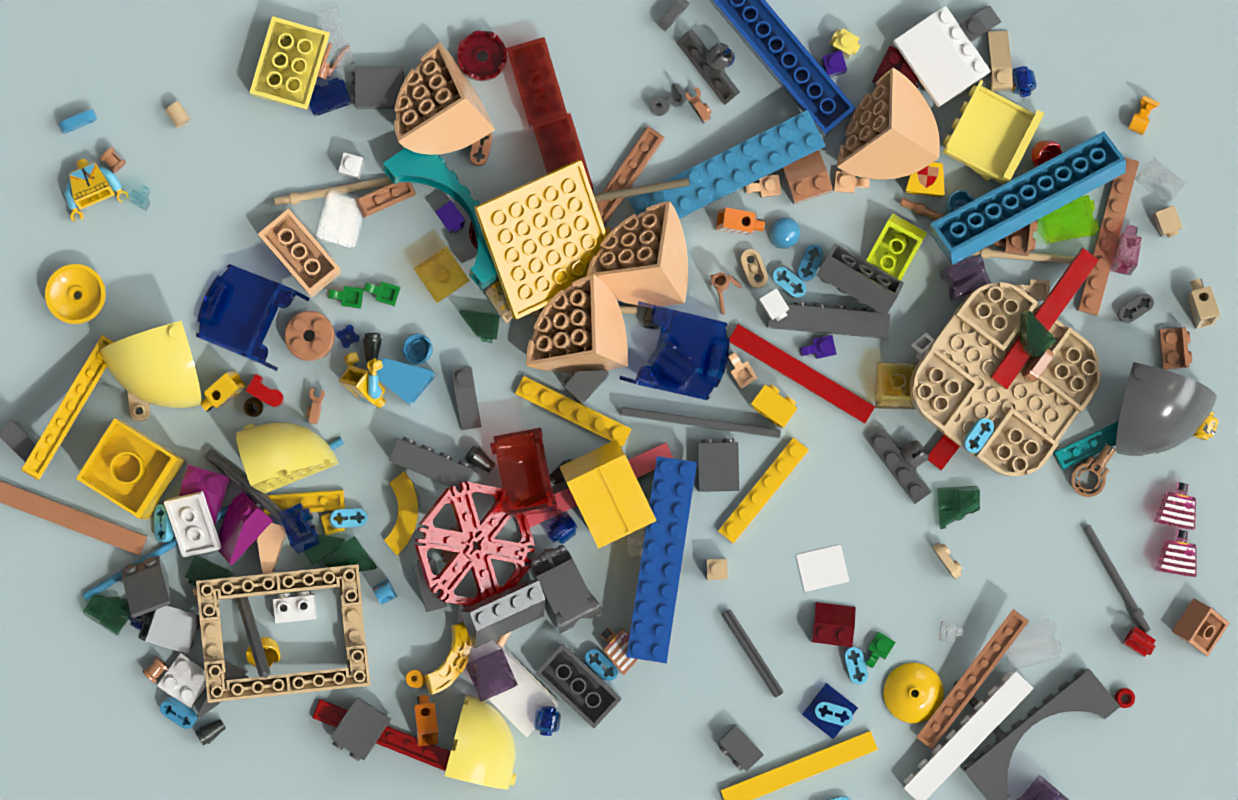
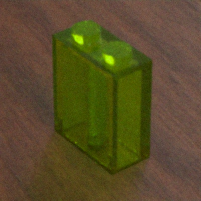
[1042,195,1099,245]

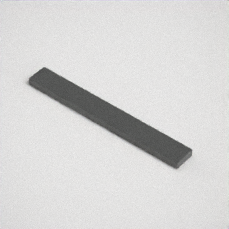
[620,407,781,438]

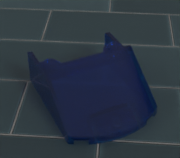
[196,264,310,372]
[619,301,730,400]

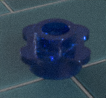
[336,325,360,348]

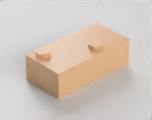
[258,208,342,298]

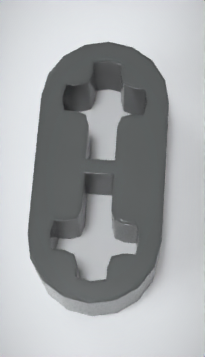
[658,0,690,32]
[1118,294,1154,323]

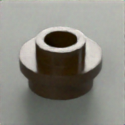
[244,397,264,417]

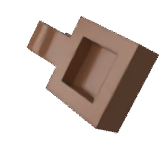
[685,87,712,124]
[306,388,325,425]

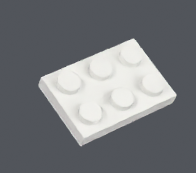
[164,491,221,557]

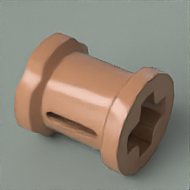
[100,147,126,174]
[142,656,169,683]

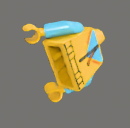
[65,159,129,222]
[338,352,386,408]

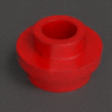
[1115,688,1135,708]

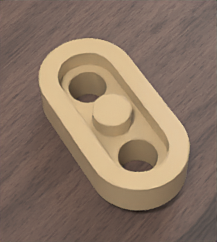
[741,249,768,288]
[128,392,151,421]
[932,542,963,580]

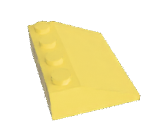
[249,16,330,110]

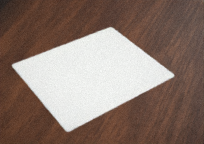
[796,545,849,592]

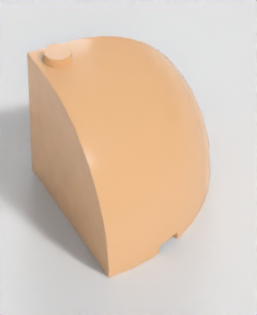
[394,43,495,155]
[837,68,940,179]
[586,201,688,307]
[526,275,628,373]

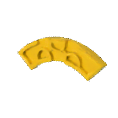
[384,471,419,556]
[425,622,472,695]

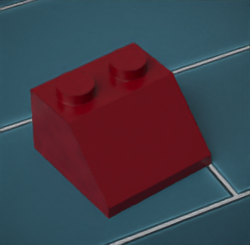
[811,602,856,647]

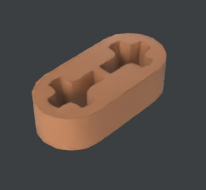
[470,133,492,166]
[1022,346,1054,382]

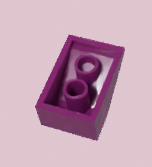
[179,464,230,526]
[218,491,273,565]

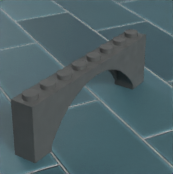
[963,668,1120,800]

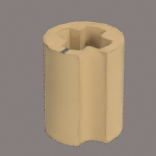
[165,101,191,128]

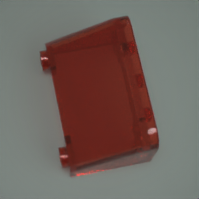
[490,427,557,516]

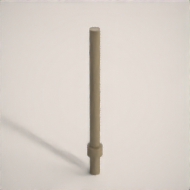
[593,178,690,202]

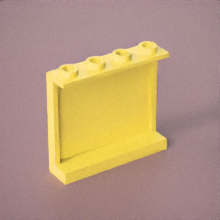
[942,80,1045,185]

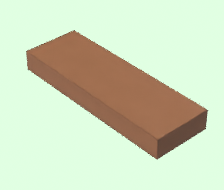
[355,183,416,218]

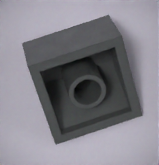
[564,370,609,404]

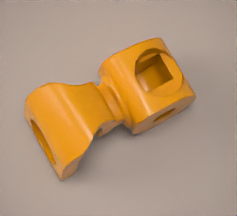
[1128,95,1160,135]
[406,670,428,689]

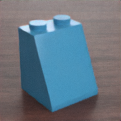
[376,358,436,406]

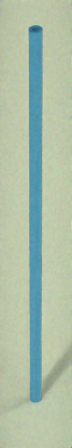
[82,437,344,601]

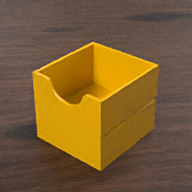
[76,418,186,520]
[560,439,656,549]

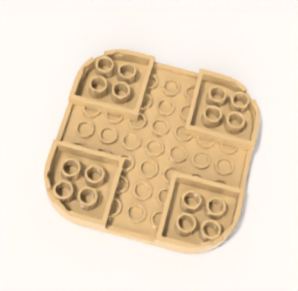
[910,282,1101,476]

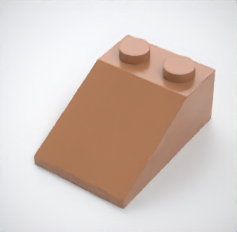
[782,150,833,204]

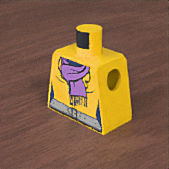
[200,371,248,412]

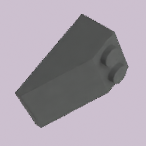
[121,556,171,618]

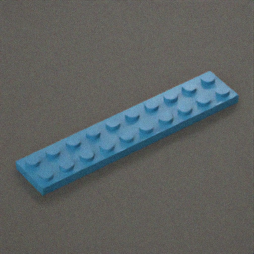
[628,110,826,219]

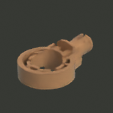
[1071,443,1116,497]

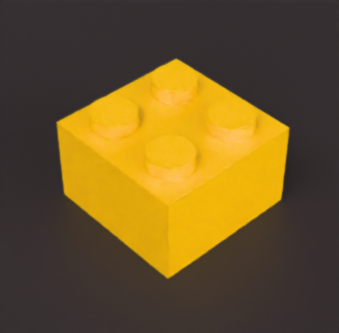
[750,384,798,429]

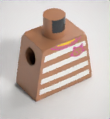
[600,627,638,675]

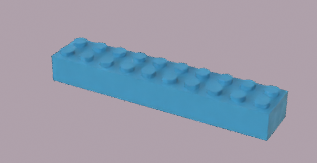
[930,131,1126,265]

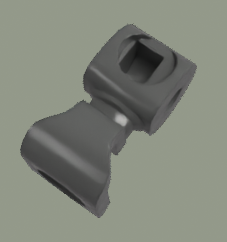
[650,83,686,116]

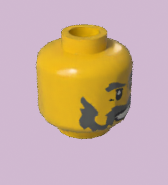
[1192,412,1219,441]

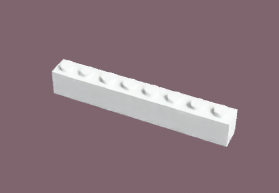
[903,670,1034,800]

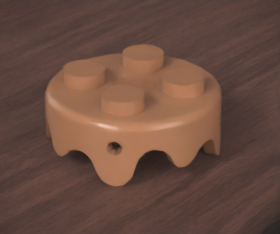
[284,311,335,362]

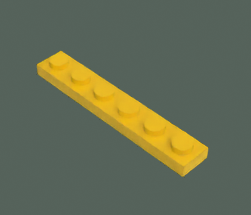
[515,376,632,447]
[718,437,809,544]

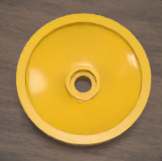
[45,264,106,324]
[883,663,944,723]

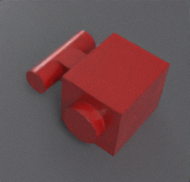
[1122,627,1156,657]

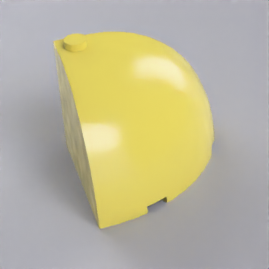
[100,321,202,408]
[236,422,339,494]
[445,694,517,790]

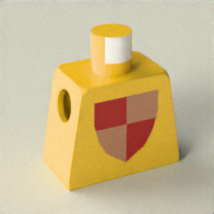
[905,162,945,198]

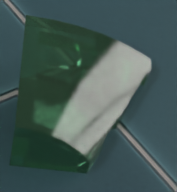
[937,486,980,529]
[322,536,378,572]
[83,594,131,636]

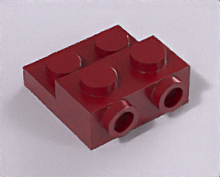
[872,46,918,89]

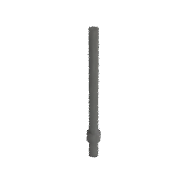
[1083,525,1151,633]

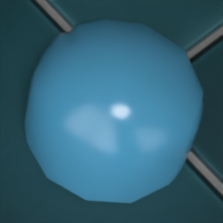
[946,190,975,214]
[768,217,801,249]
[402,333,433,365]

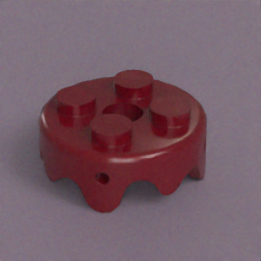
[457,31,507,82]

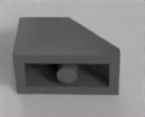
[960,6,1001,43]

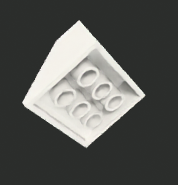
[893,6,991,107]

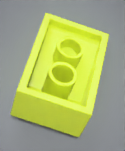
[866,214,927,280]

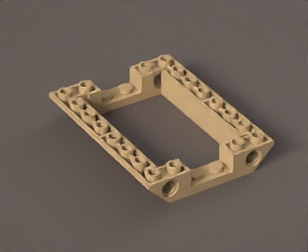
[196,565,371,703]

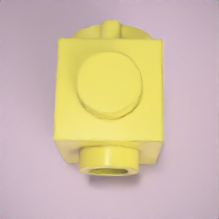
[829,28,861,59]

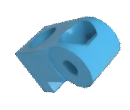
[372,579,398,605]

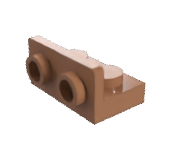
[1004,220,1038,257]
[1159,327,1192,370]

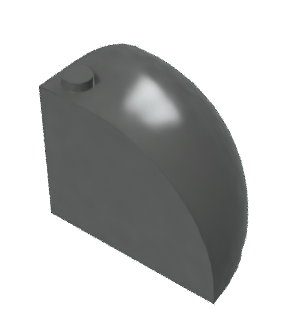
[1116,362,1217,456]

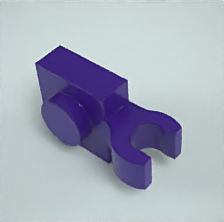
[800,335,837,359]

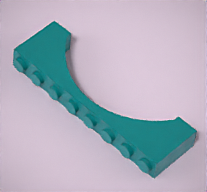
[382,148,499,290]

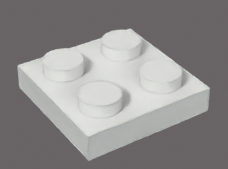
[157,653,206,708]

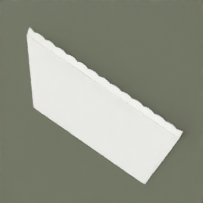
[458,605,561,738]

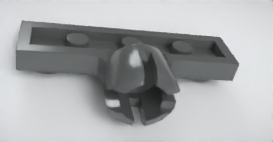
[677,29,740,105]
[867,427,932,504]

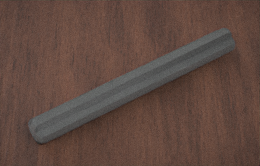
[205,449,285,519]
[236,597,271,678]
[722,609,783,698]

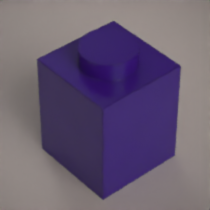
[821,51,847,78]
[435,200,466,233]

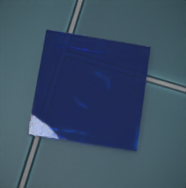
[801,683,858,740]

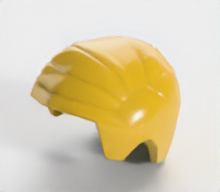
[246,636,281,668]

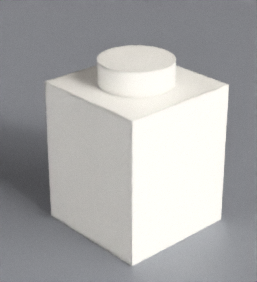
[338,153,365,180]
[759,288,789,322]

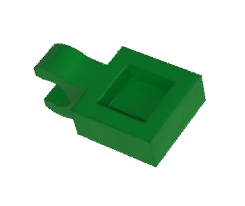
[364,281,401,307]
[328,286,364,309]
[865,632,896,668]

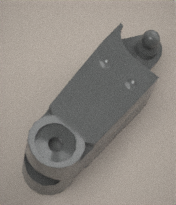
[531,545,605,634]

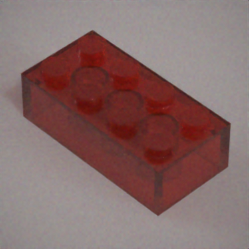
[506,37,568,128]
[532,113,594,192]

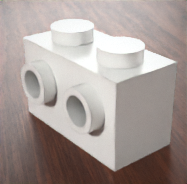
[273,591,317,623]

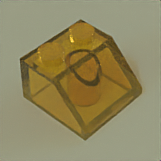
[414,246,470,303]
[875,362,917,409]

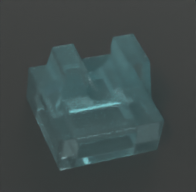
[128,184,150,211]

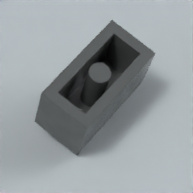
[718,725,764,772]

